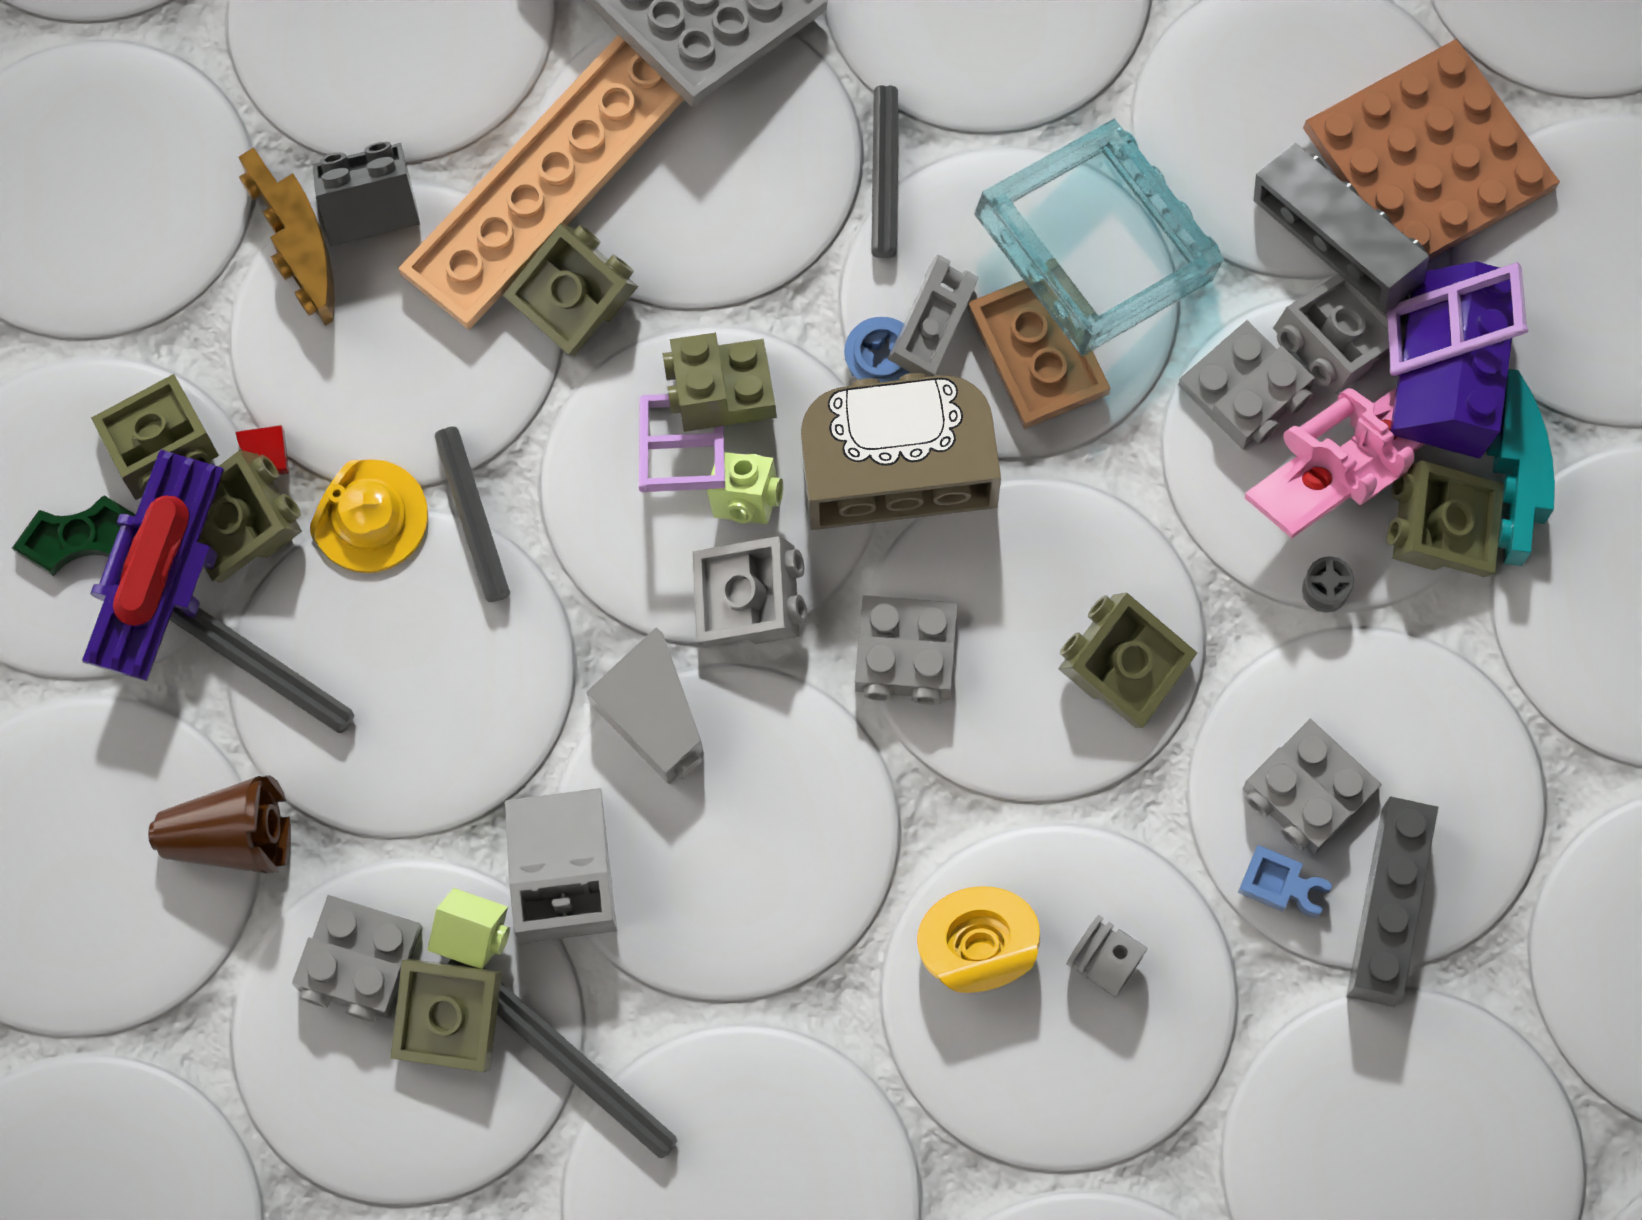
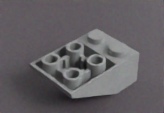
[505,788,617,944]

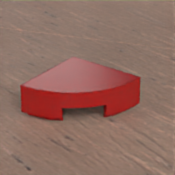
[235,425,289,475]

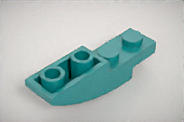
[1486,369,1555,566]

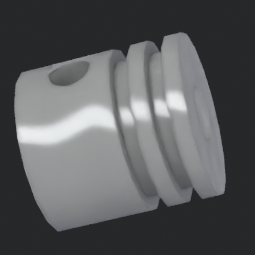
[1066,915,1148,997]

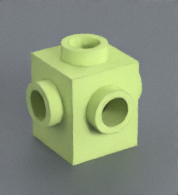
[707,452,784,524]

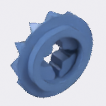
[844,317,911,382]

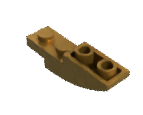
[238,147,335,326]

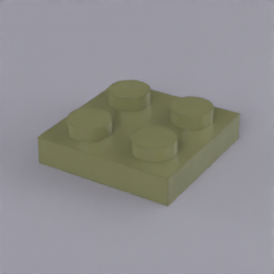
[390,959,502,1072]

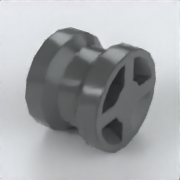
[1302,556,1354,613]

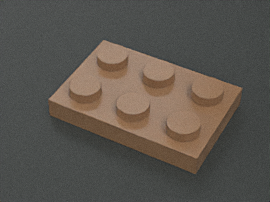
[967,268,1111,429]

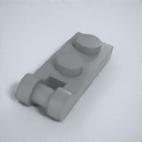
[888,254,978,377]

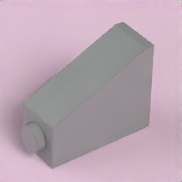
[586,627,703,784]

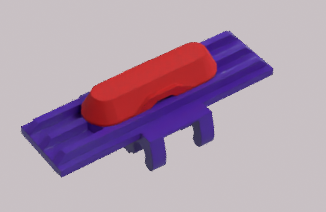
[82,450,224,681]

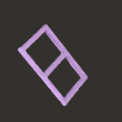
[1387,262,1528,377]
[639,394,725,493]

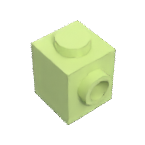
[427,888,510,969]

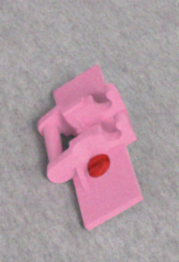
[1245,388,1425,538]

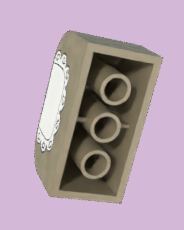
[801,373,1001,530]

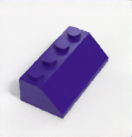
[1390,261,1514,459]

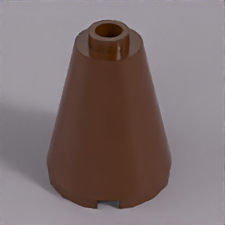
[148,775,291,873]

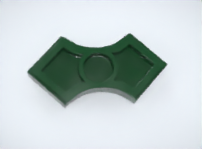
[12,495,136,576]

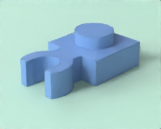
[1238,845,1332,917]

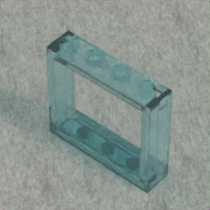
[974,118,1224,356]

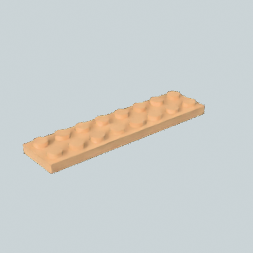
[398,35,684,330]

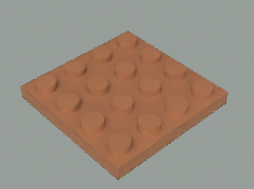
[1303,38,1560,260]

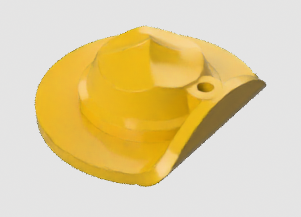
[310,459,428,573]
[917,886,1040,993]

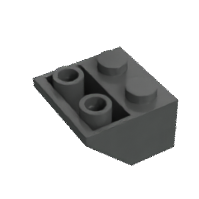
[312,142,420,247]

